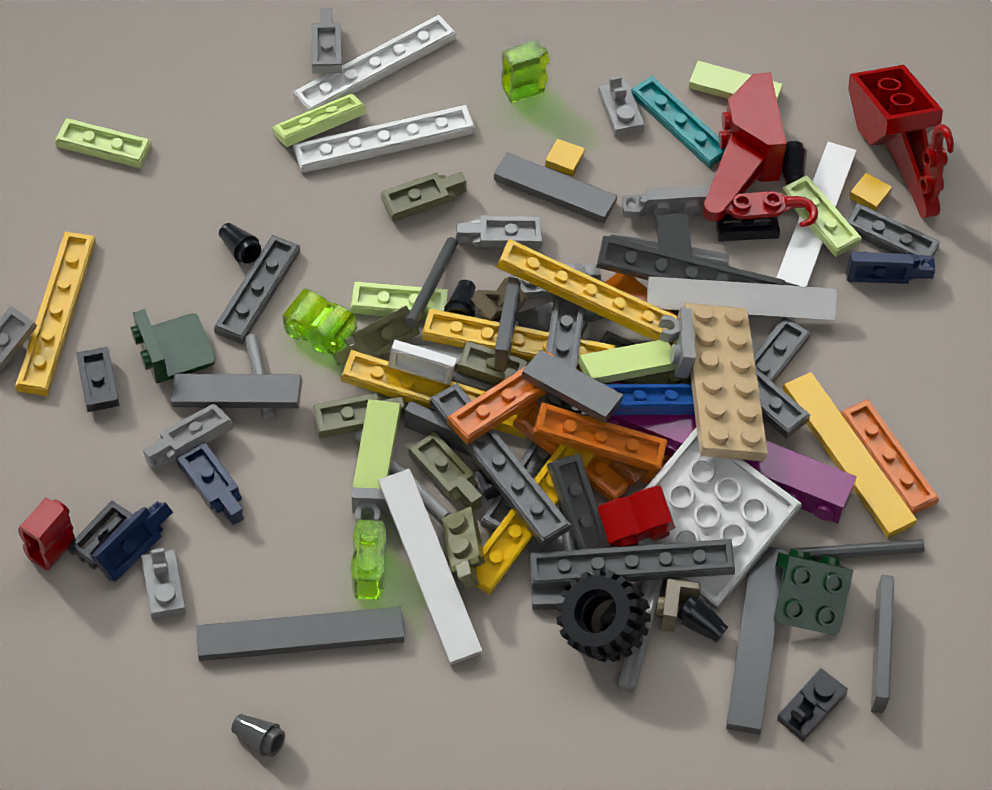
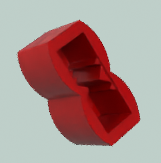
[597,485,676,547]
[18,497,75,571]

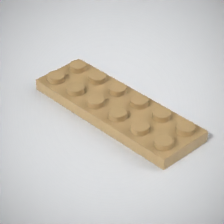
[684,303,768,461]

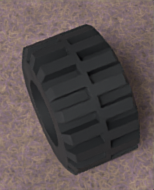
[556,570,651,662]

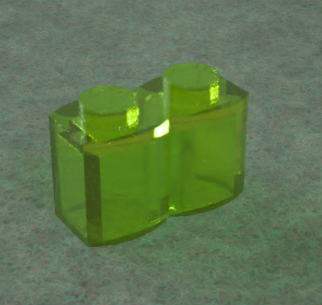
[501,40,550,103]
[282,289,357,354]
[350,520,387,599]

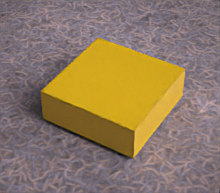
[545,138,585,176]
[849,173,892,211]

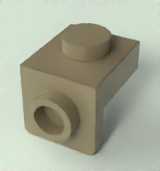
[471,278,528,321]
[656,578,701,632]

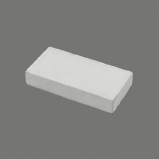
[388,340,457,385]

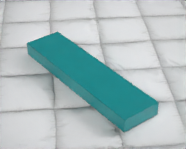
[630,75,725,168]

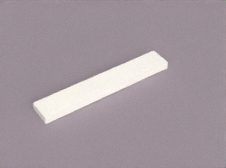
[293,15,456,112]
[293,105,475,174]
[776,142,857,287]
[647,276,837,320]
[378,468,482,665]

